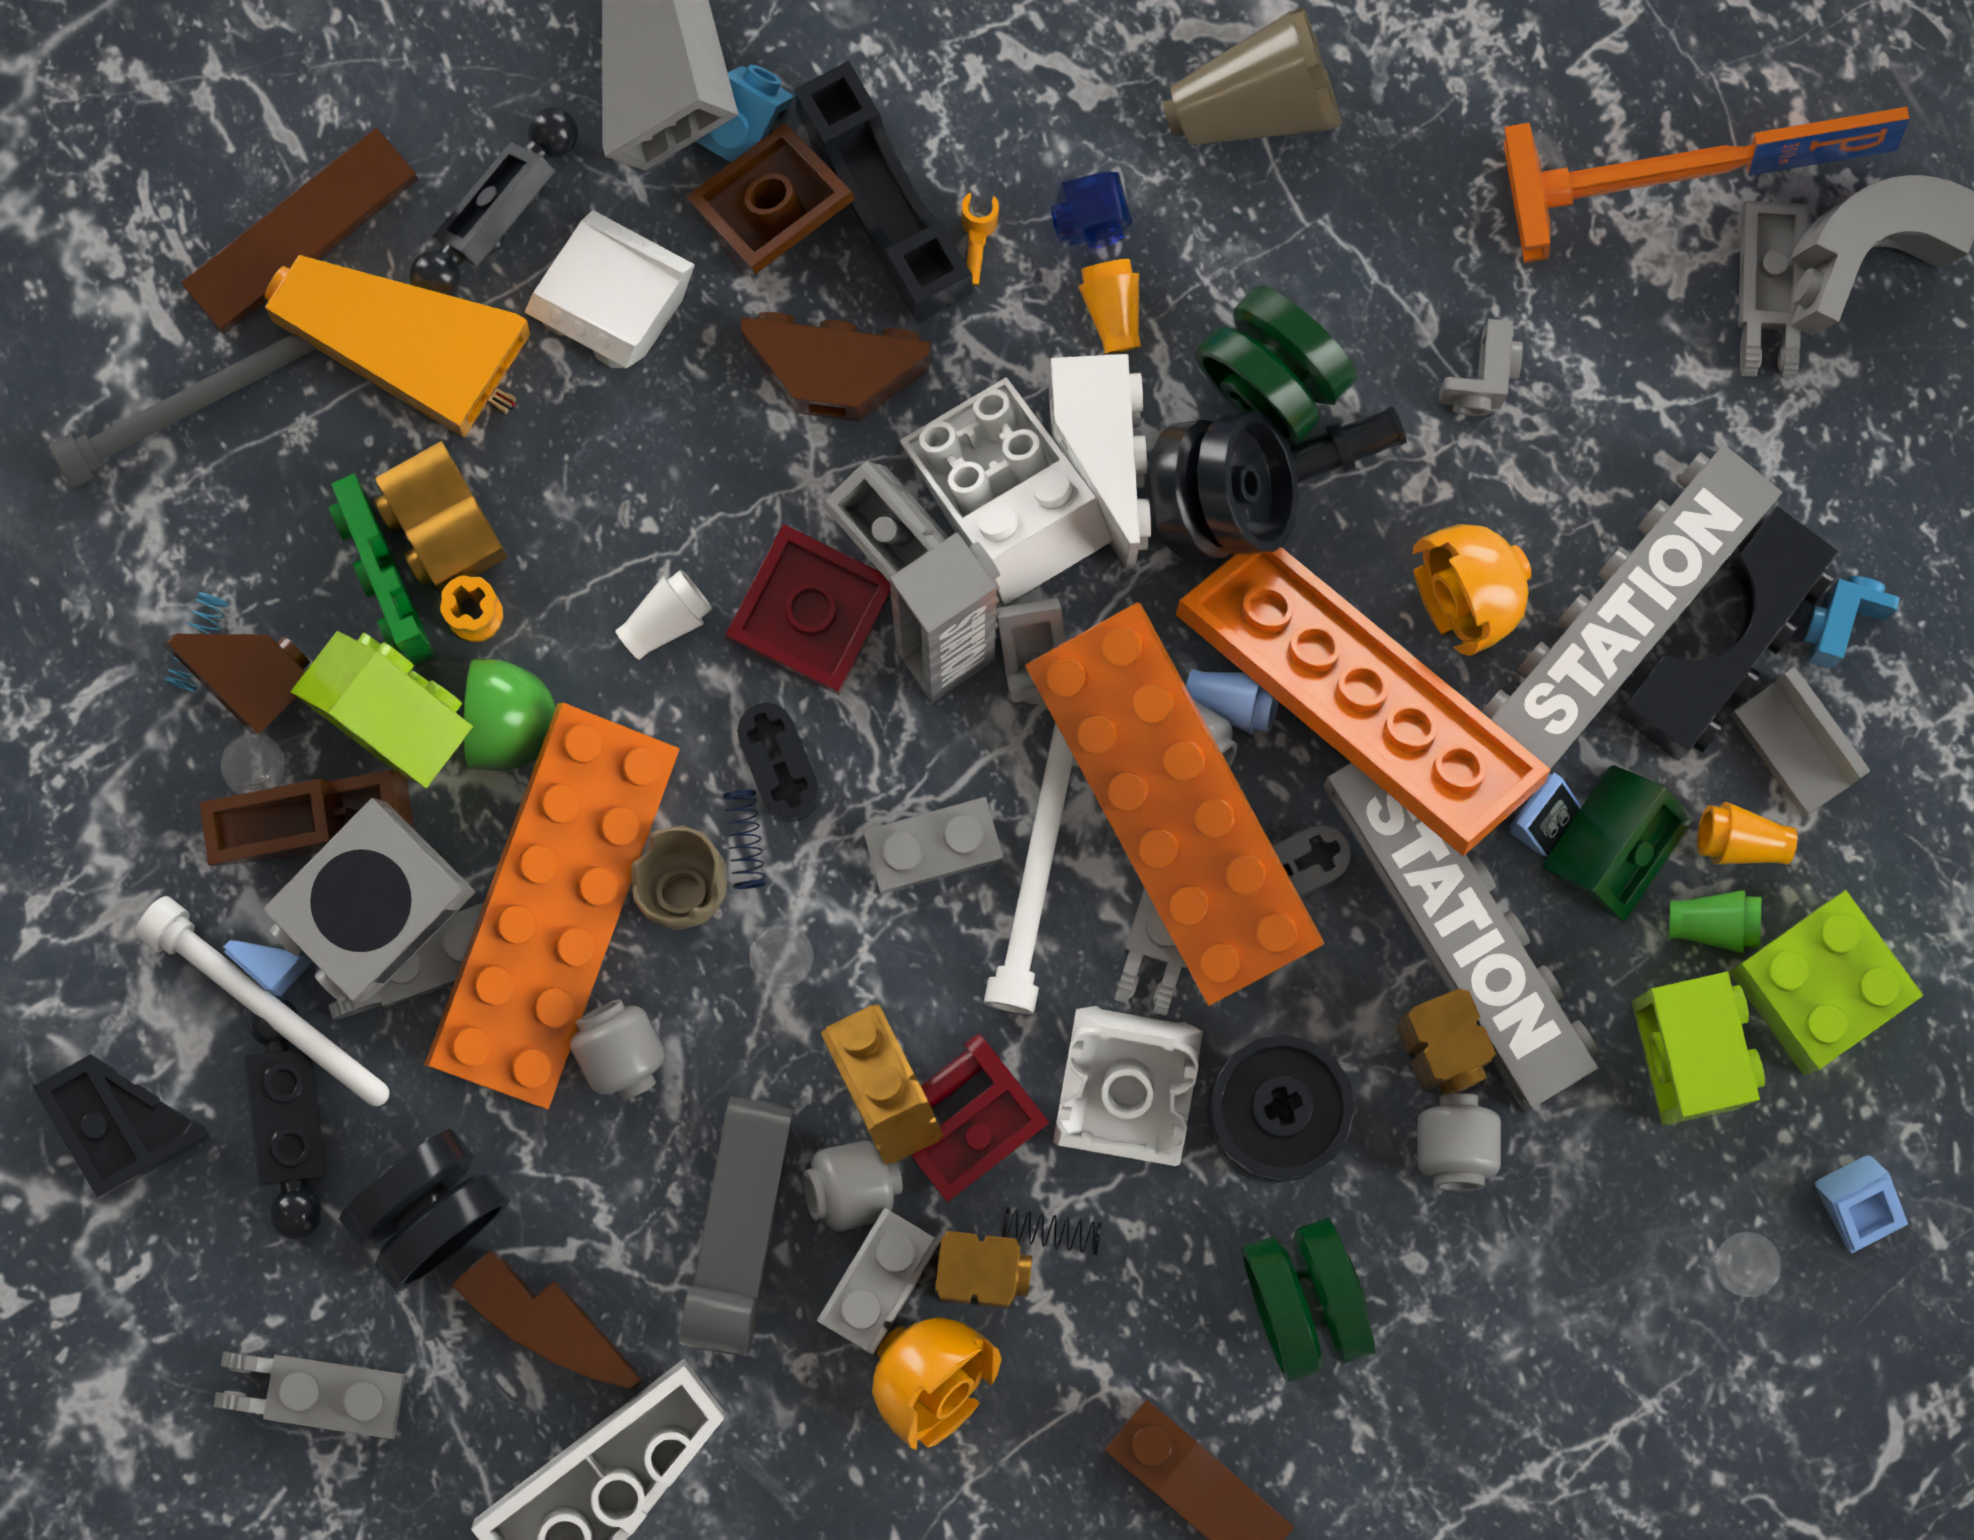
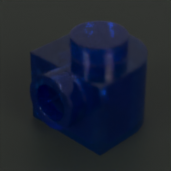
[1050,172,1133,249]

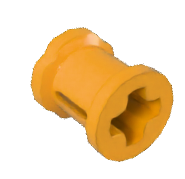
[440,575,504,643]

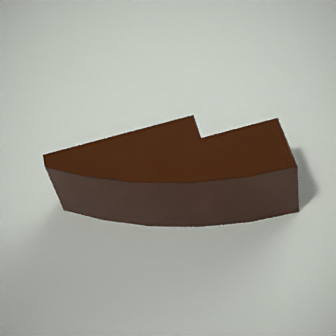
[199,769,414,866]
[451,1250,644,1389]

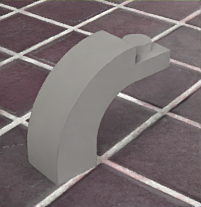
[1790,175,1974,336]

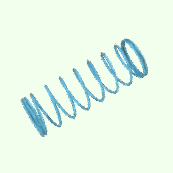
[164,592,229,692]

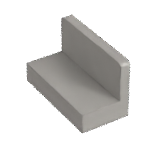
[1730,667,1870,818]

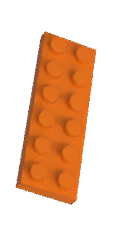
[1176,547,1551,856]
[1025,603,1325,1006]
[424,702,680,1110]

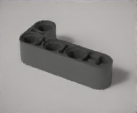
[679,1096,795,1357]

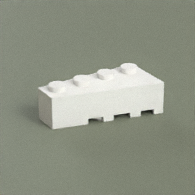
[471,1359,724,1540]

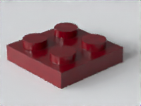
[725,524,891,695]

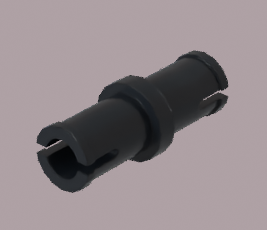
[1290,406,1407,483]

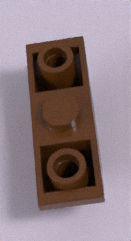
[740,312,931,422]

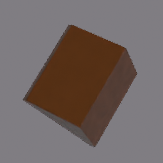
[686,122,856,276]

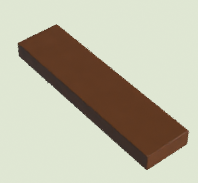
[181,127,418,335]

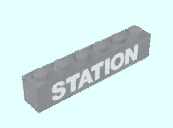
[1481,444,1783,769]
[889,532,1000,703]
[1323,763,1598,1113]

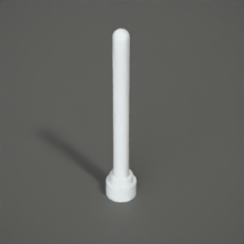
[984,723,1074,1014]
[135,896,389,1107]

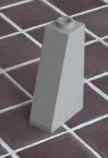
[602,0,739,171]

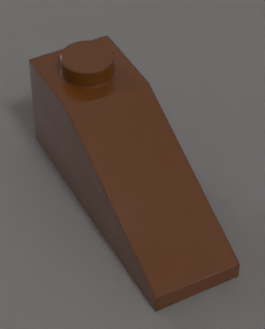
[1103,1399,1295,1540]

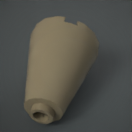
[1162,7,1342,145]

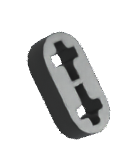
[1272,825,1351,898]

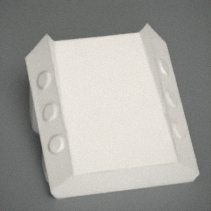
[524,210,695,368]
[1053,1006,1203,1166]

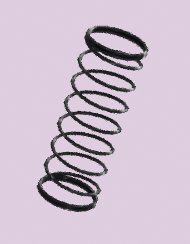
[1002,1207,1102,1255]

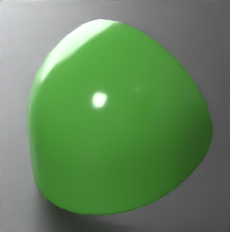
[464,659,555,771]

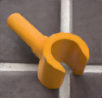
[961,193,999,286]

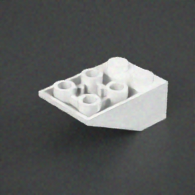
[1049,354,1151,569]
[899,377,1112,606]

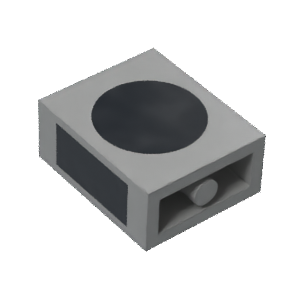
[262,798,476,1002]

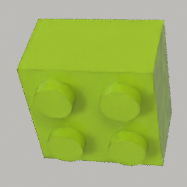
[291,631,474,789]
[1728,890,1924,1076]
[1632,972,1765,1126]

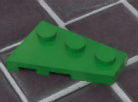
[328,474,436,666]

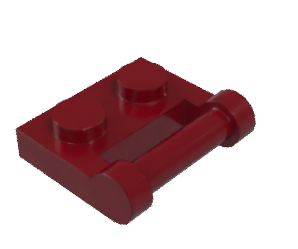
[910,1033,1049,1203]

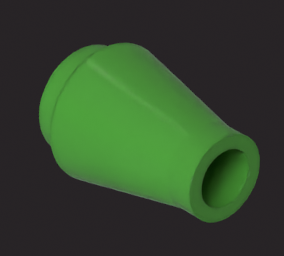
[1669,890,1762,954]

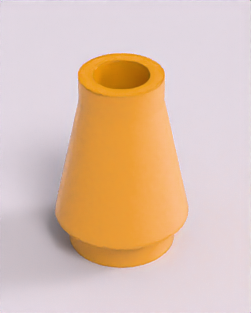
[1078,259,1142,355]
[1697,802,1798,865]

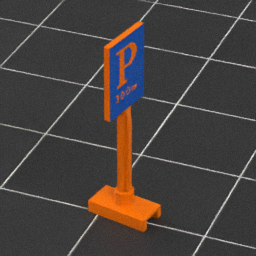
[1503,107,1910,263]

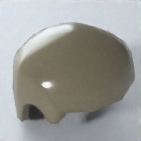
[631,825,727,931]

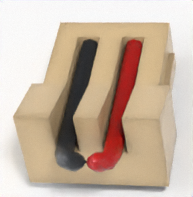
[488,388,516,415]

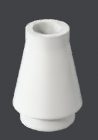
[615,570,712,660]

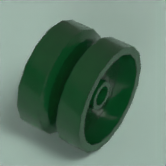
[1195,286,1358,446]
[1240,1217,1376,1383]

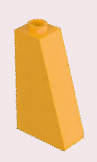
[265,255,531,438]

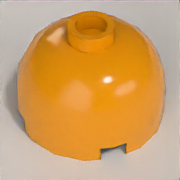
[1412,524,1532,656]
[872,1317,1002,1450]

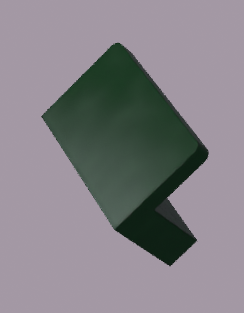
[1543,765,1695,922]

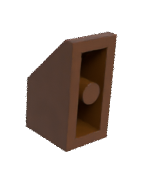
[162,633,311,735]

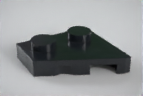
[33,1054,209,1201]

